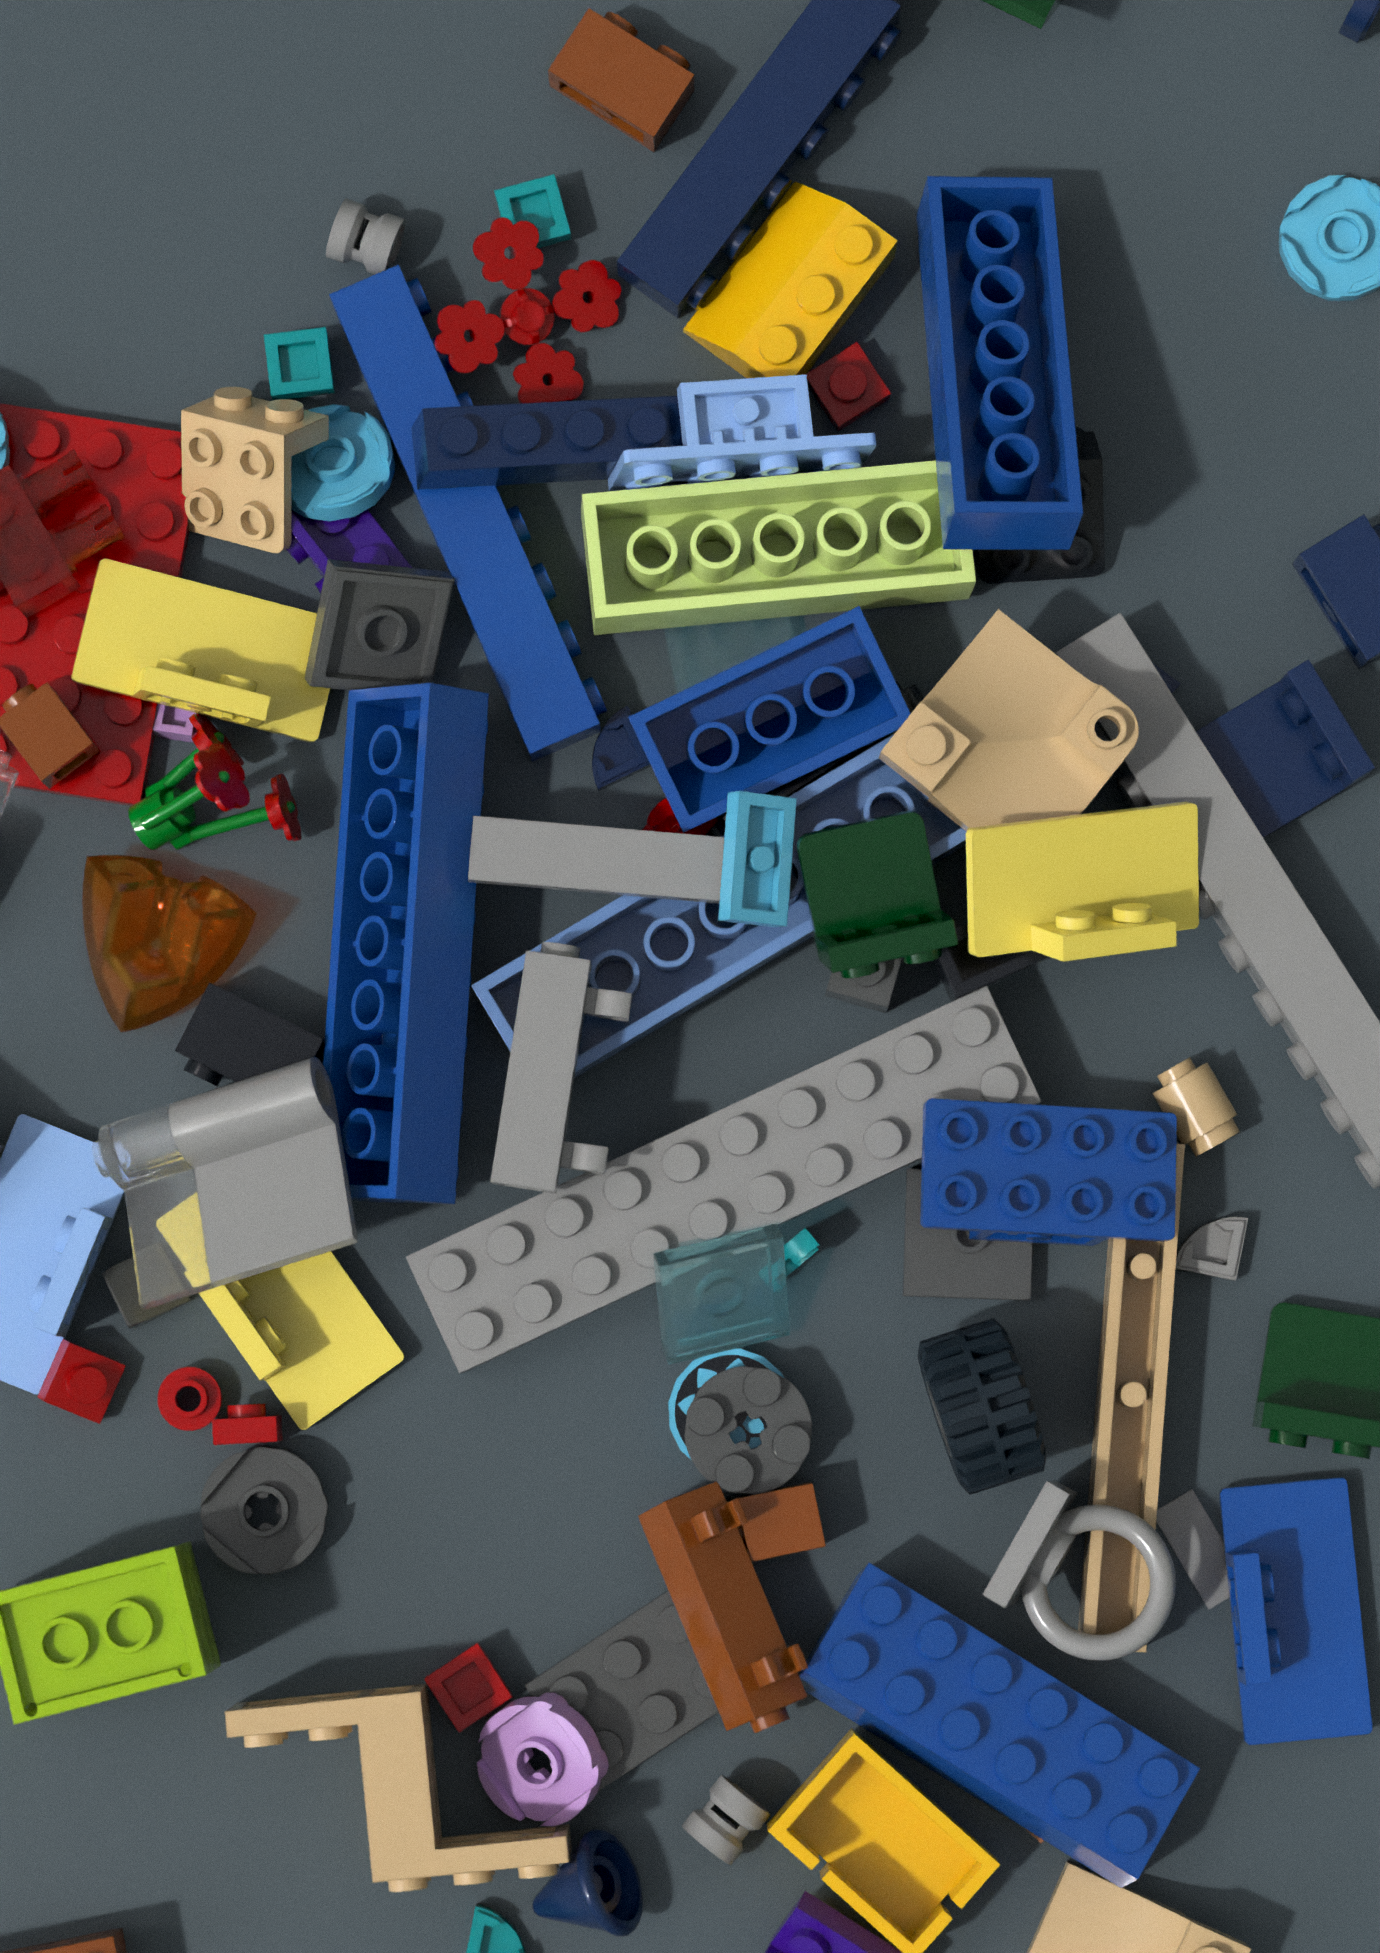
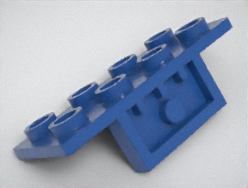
[920,1098,1177,1246]
[1219,1477,1373,1745]

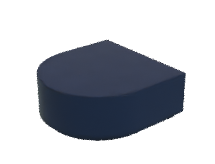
[1338,0,1380,43]

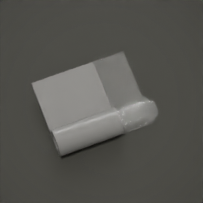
[92,1057,358,1310]

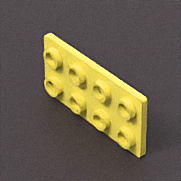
[71,558,330,742]
[966,802,1199,962]
[158,1195,405,1430]

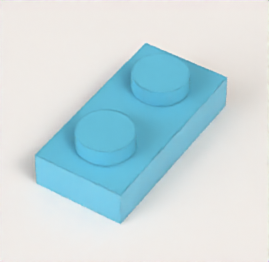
[718,791,797,927]

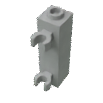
[490,942,632,1194]

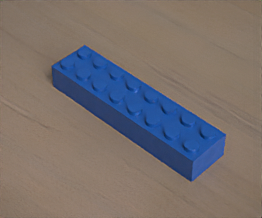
[323,683,489,1204]

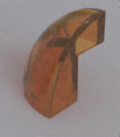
[82,855,256,1033]

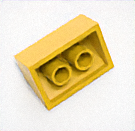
[683,182,898,378]

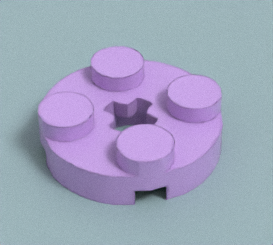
[477,1693,609,1826]

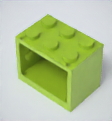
[0,1541,221,1725]

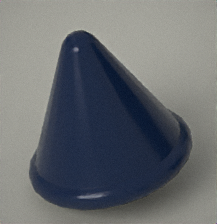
[532,1829,643,1936]

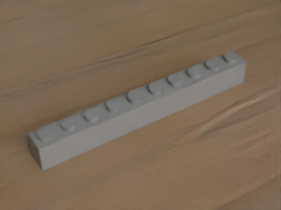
[1055,613,1380,1189]

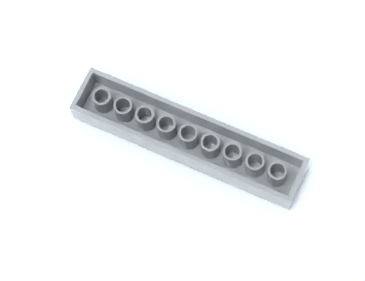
[406,986,1041,1374]

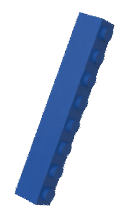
[329,264,607,762]

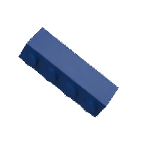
[628,606,911,833]

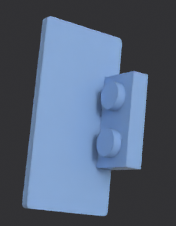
[608,374,877,491]
[0,1114,136,1394]

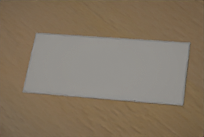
[1156,1489,1229,1610]

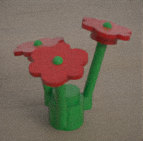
[128,714,302,850]

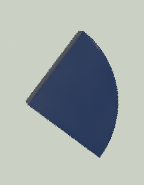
[592,706,650,792]

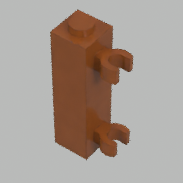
[638,1481,808,1734]

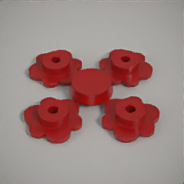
[435,217,621,403]

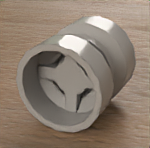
[326,198,406,274]
[681,1774,771,1865]

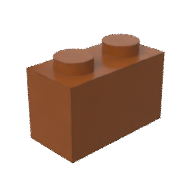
[548,8,695,152]

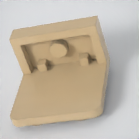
[181,387,329,554]

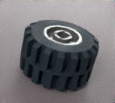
[918,1318,1046,1495]

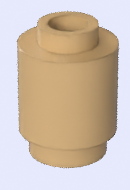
[1152,1057,1240,1156]

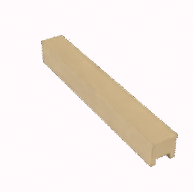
[1078,1143,1185,1652]

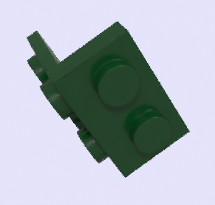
[797,811,958,978]
[1252,1302,1380,1459]

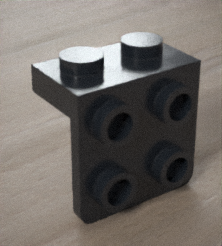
[978,427,1105,584]

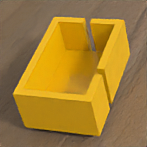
[767,1728,1000,1953]

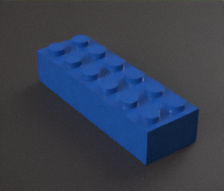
[916,176,1083,550]
[798,1563,1200,1888]

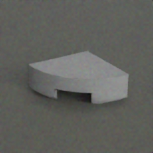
[1176,1217,1248,1281]

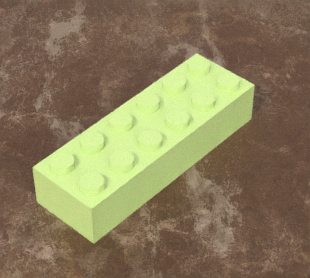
[581,460,976,635]

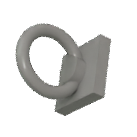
[982,1480,1176,1661]

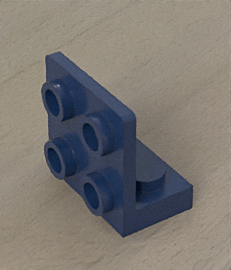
[1196,659,1375,838]

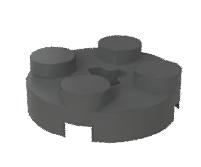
[684,1366,812,1495]
[200,1446,330,1575]

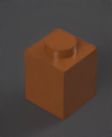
[0,682,100,789]
[737,1482,826,1562]

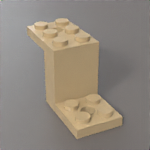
[225,1683,572,1892]

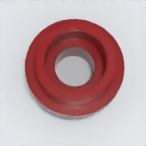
[157,1367,222,1431]

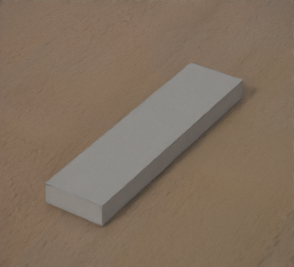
[468,816,724,903]

